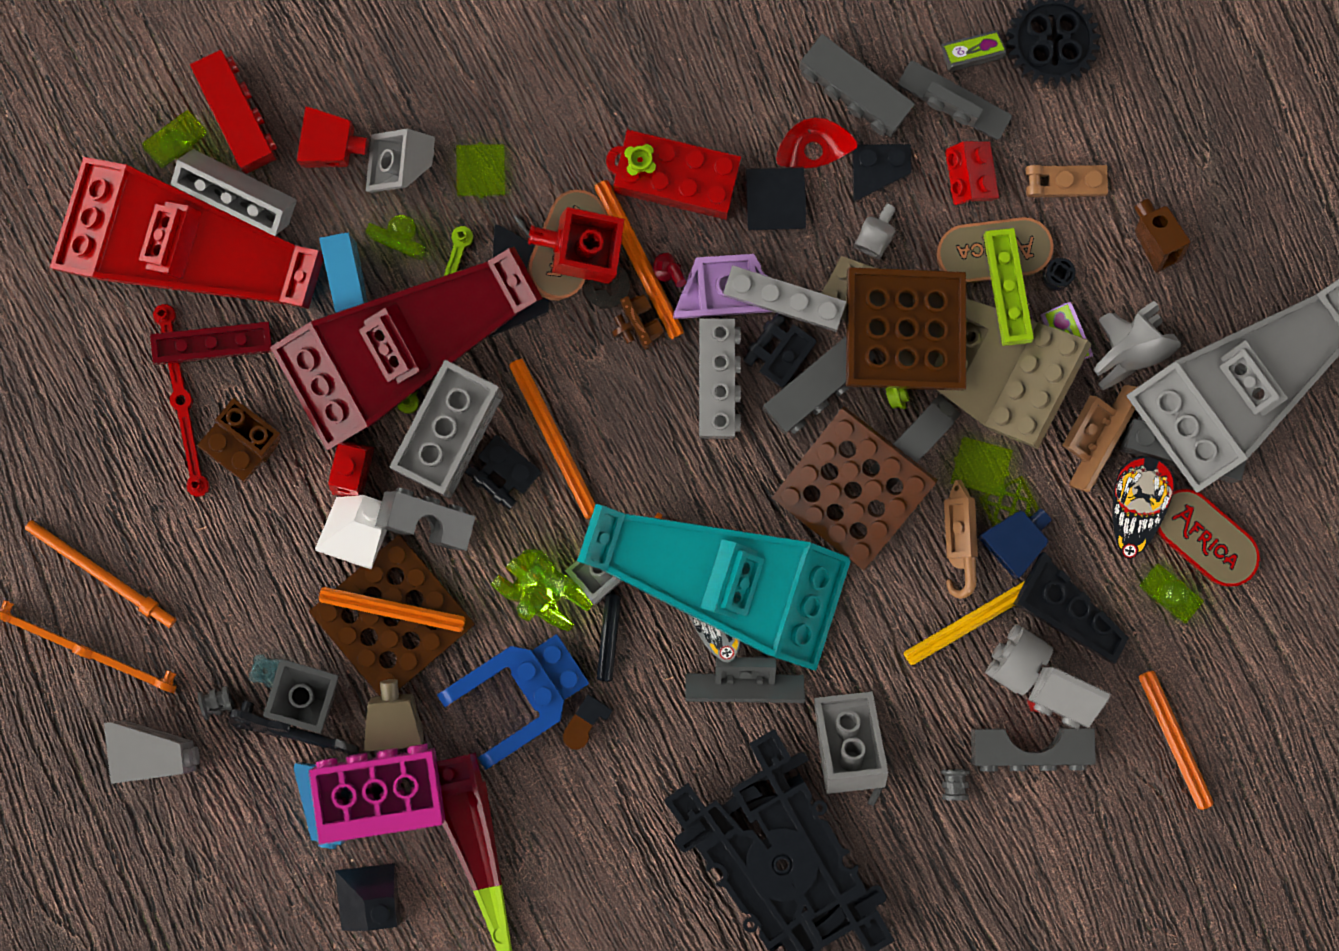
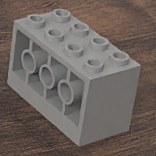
[390,360,504,499]

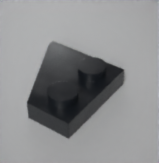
[852,144,912,202]

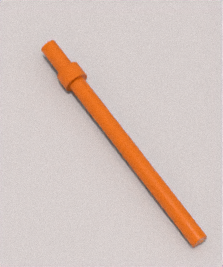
[25,520,176,628]

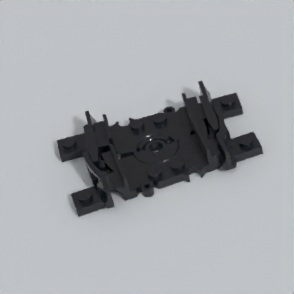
[663,729,895,951]

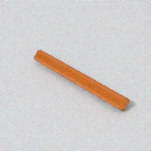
[319,587,465,632]
[1139,671,1214,810]

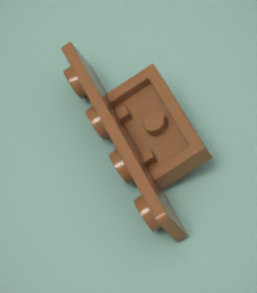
[1062,385,1137,492]

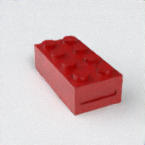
[606,129,741,220]

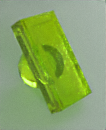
[142,109,207,168]
[365,214,426,260]
[1138,563,1204,624]

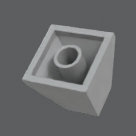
[365,128,435,193]

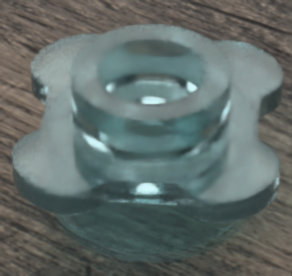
[248,654,280,688]

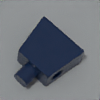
[977,508,1052,579]

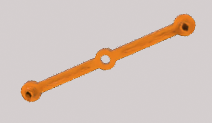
[0,600,177,693]

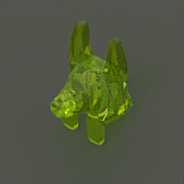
[491,549,593,631]

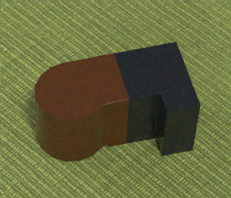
[563,694,613,750]

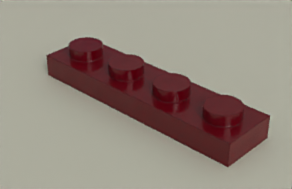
[150,321,272,365]

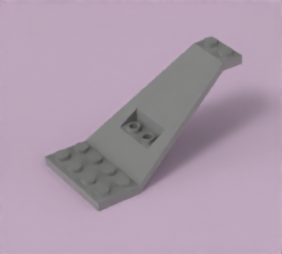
[1126,279,1339,493]

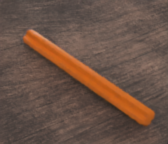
[595,180,684,339]
[509,358,595,519]

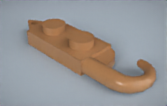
[944,480,978,599]

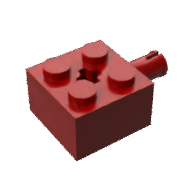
[528,207,625,284]

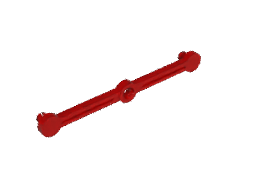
[153,304,210,497]

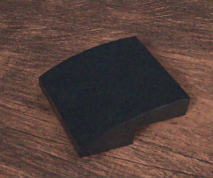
[746,167,806,230]

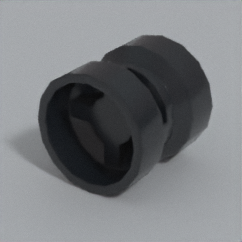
[1041,258,1076,291]

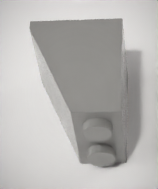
[104,720,200,784]

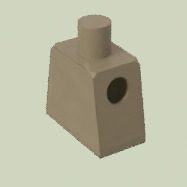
[364,679,424,751]

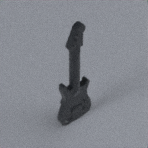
[229,701,360,755]

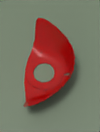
[776,118,858,169]

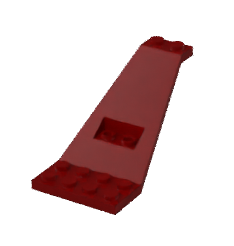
[50,157,324,309]

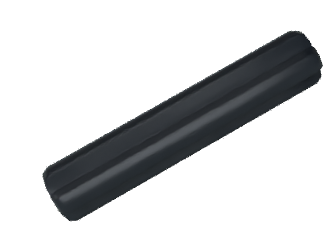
[597,594,621,682]

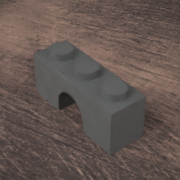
[375,487,476,551]

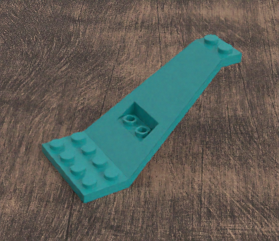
[577,504,851,671]

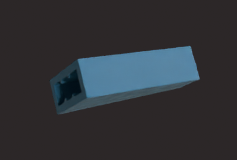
[319,232,368,313]

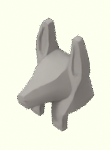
[1093,301,1181,390]

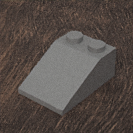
[814,691,888,794]

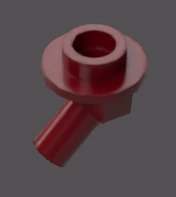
[653,253,687,287]

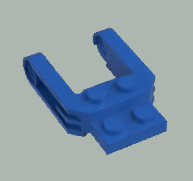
[437,634,590,770]

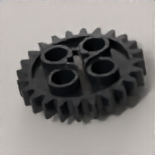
[1005,0,1101,89]

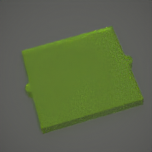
[456,142,505,199]
[950,437,1013,497]

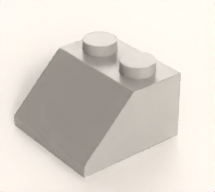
[1028,667,1111,730]

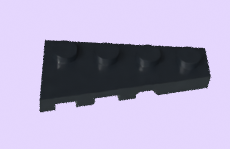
[1013,552,1129,664]

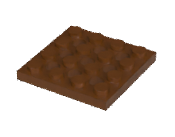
[846,267,966,391]
[771,406,938,571]
[308,535,476,696]

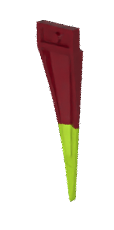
[437,752,512,951]

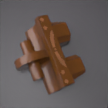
[612,294,664,350]

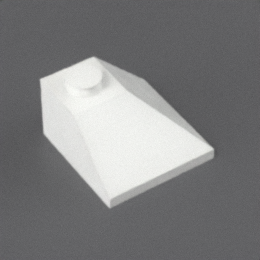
[315,495,387,569]

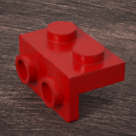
[945,141,999,205]

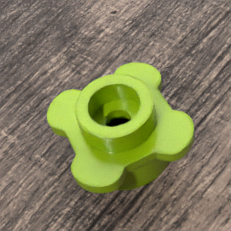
[624,144,656,176]
[886,388,909,409]

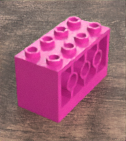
[309,744,445,844]

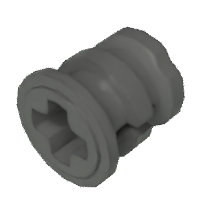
[198,686,234,721]
[940,769,970,801]

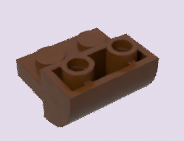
[197,398,281,483]

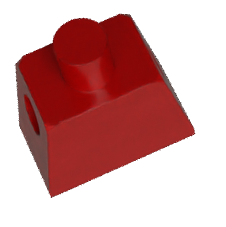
[296,106,368,168]
[328,441,375,497]

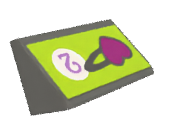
[941,30,1007,72]

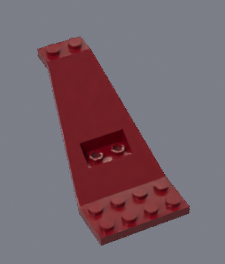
[270,247,543,450]

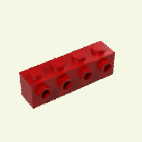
[189,49,277,174]

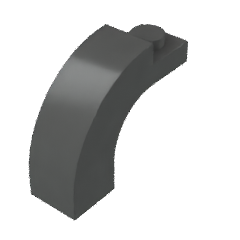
[869,394,961,490]

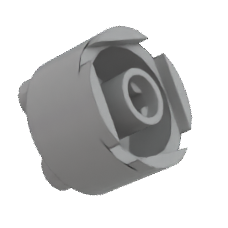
[985,624,1053,696]

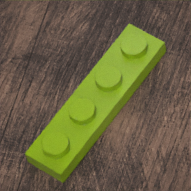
[983,228,1034,346]

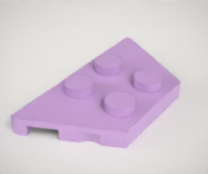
[673,254,772,319]

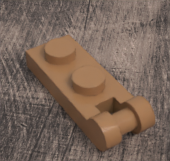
[1026,165,1108,197]

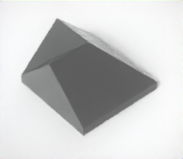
[263,659,339,734]

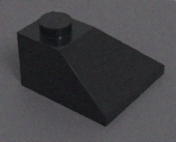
[335,863,402,931]

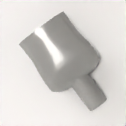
[854,204,896,259]

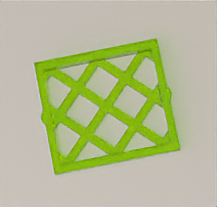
[979,476,1039,526]

